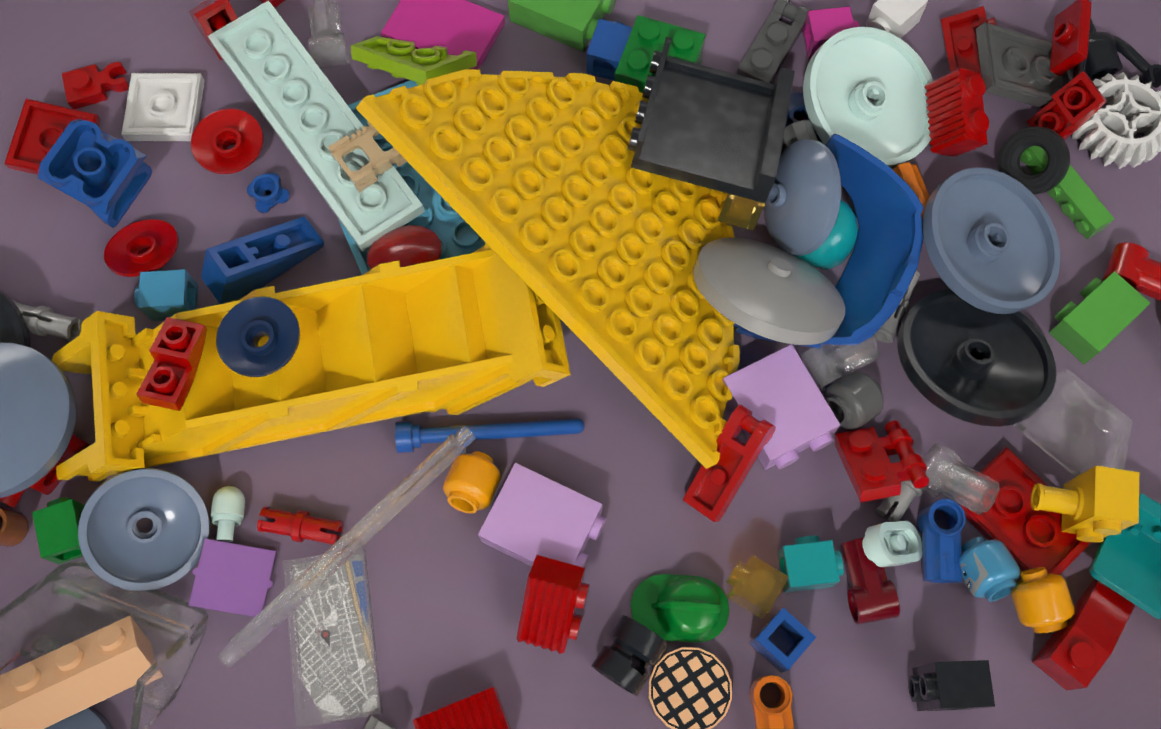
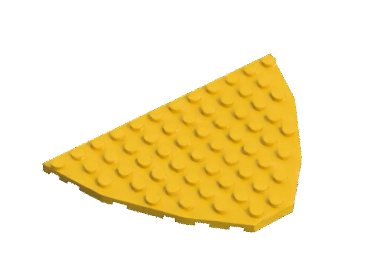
[356,69,740,469]

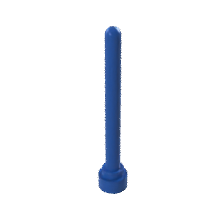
[395,418,585,453]

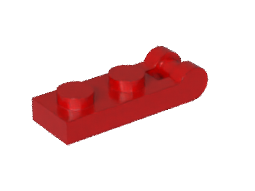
[682,404,776,522]

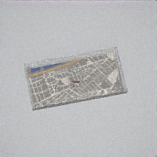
[283,547,383,729]

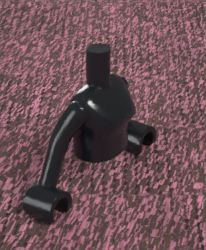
[1073,18,1161,88]

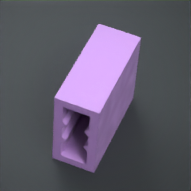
[722,344,840,470]
[478,463,606,567]

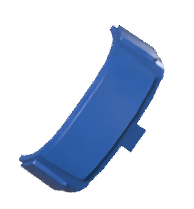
[734,134,924,349]

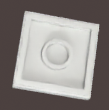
[121,73,205,141]

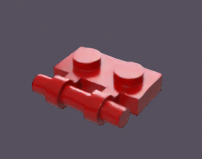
[835,420,929,503]

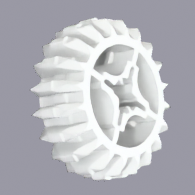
[1071,72,1161,169]

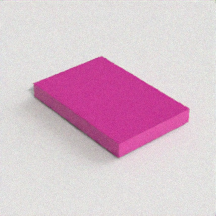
[381,0,505,70]

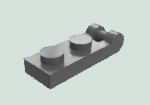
[736,0,812,84]

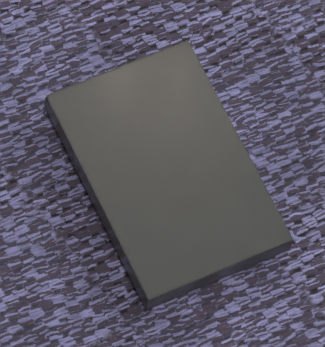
[976,22,1073,108]

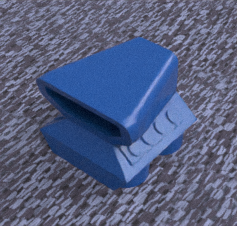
[38,119,152,228]

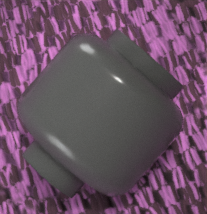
[824,372,884,429]

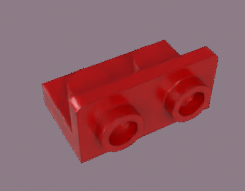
[941,6,997,78]

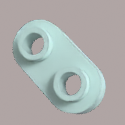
[862,521,923,567]

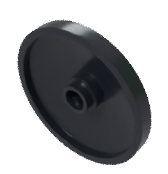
[897,289,1056,427]

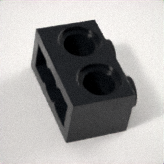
[908,660,995,711]

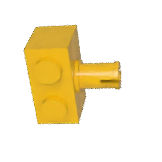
[1031,466,1140,542]

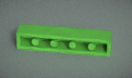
[1020,146,1115,239]

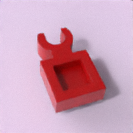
[61,62,130,109]

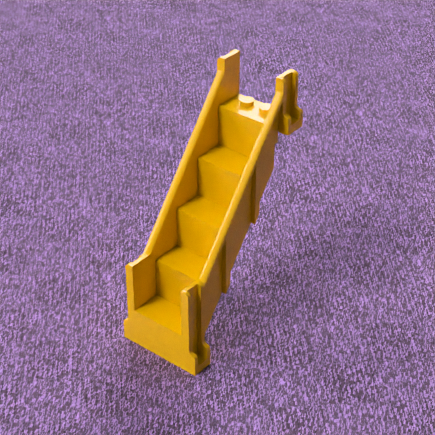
[52,243,571,482]

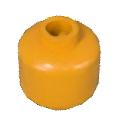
[442,451,501,514]
[1010,567,1075,633]

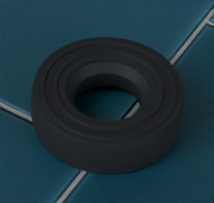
[998,127,1070,194]

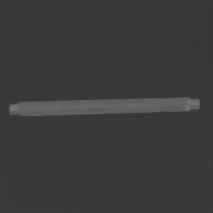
[217,426,476,668]

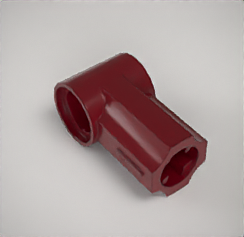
[840,538,900,624]

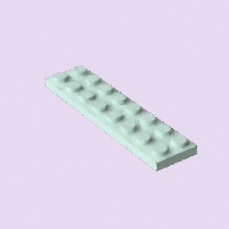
[208,0,425,252]

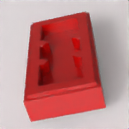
[1049,0,1092,76]

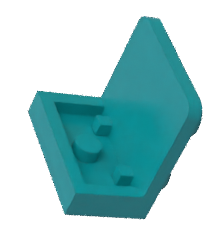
[1089,493,1161,619]

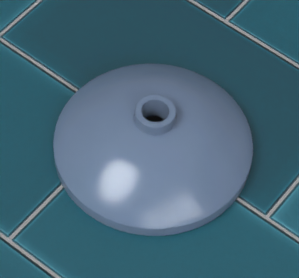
[763,139,841,255]
[78,468,209,591]

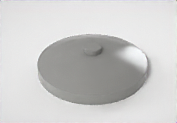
[693,238,845,345]

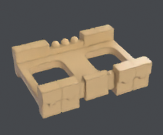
[328,122,407,192]

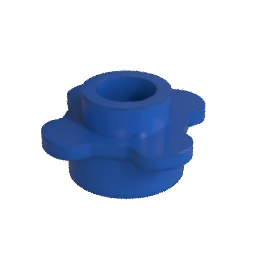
[247,173,290,213]

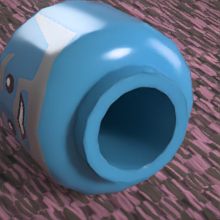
[959,537,1020,602]

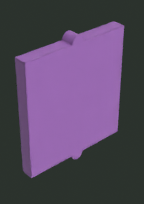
[188,539,277,618]

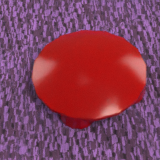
[367,225,442,270]

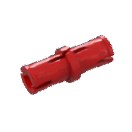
[257,506,344,546]

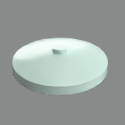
[803,27,934,168]

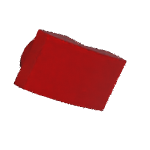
[1027,71,1107,140]
[136,317,207,411]

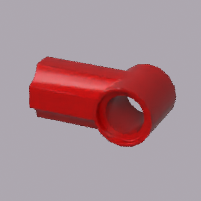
[1102,242,1161,301]

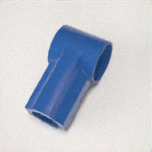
[917,499,966,583]

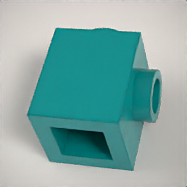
[777,535,844,593]

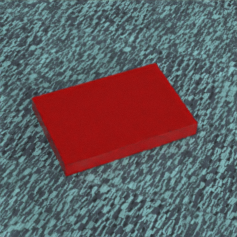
[952,447,1091,575]

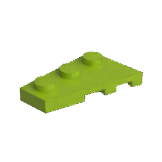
[350,36,477,85]

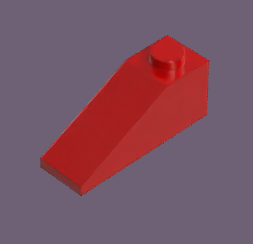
[1032,579,1135,691]

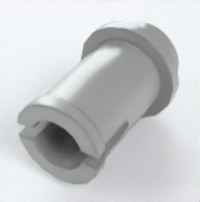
[875,480,923,522]

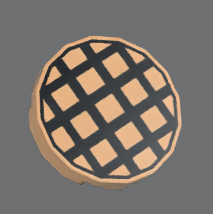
[648,647,732,729]

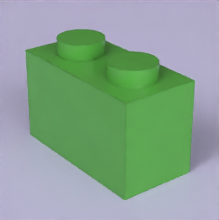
[1049,271,1150,365]

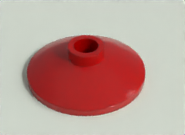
[191,109,264,174]
[104,219,179,277]

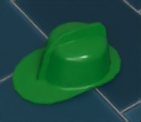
[630,574,729,643]

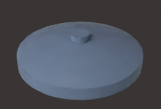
[923,168,1061,314]
[0,343,76,498]

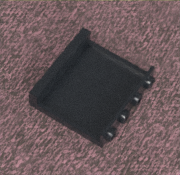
[627,37,795,203]

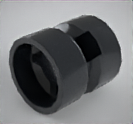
[591,615,668,696]

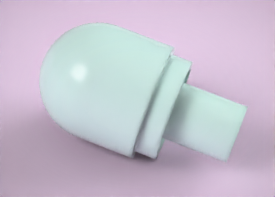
[211,486,245,543]

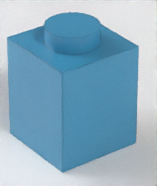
[134,269,198,321]

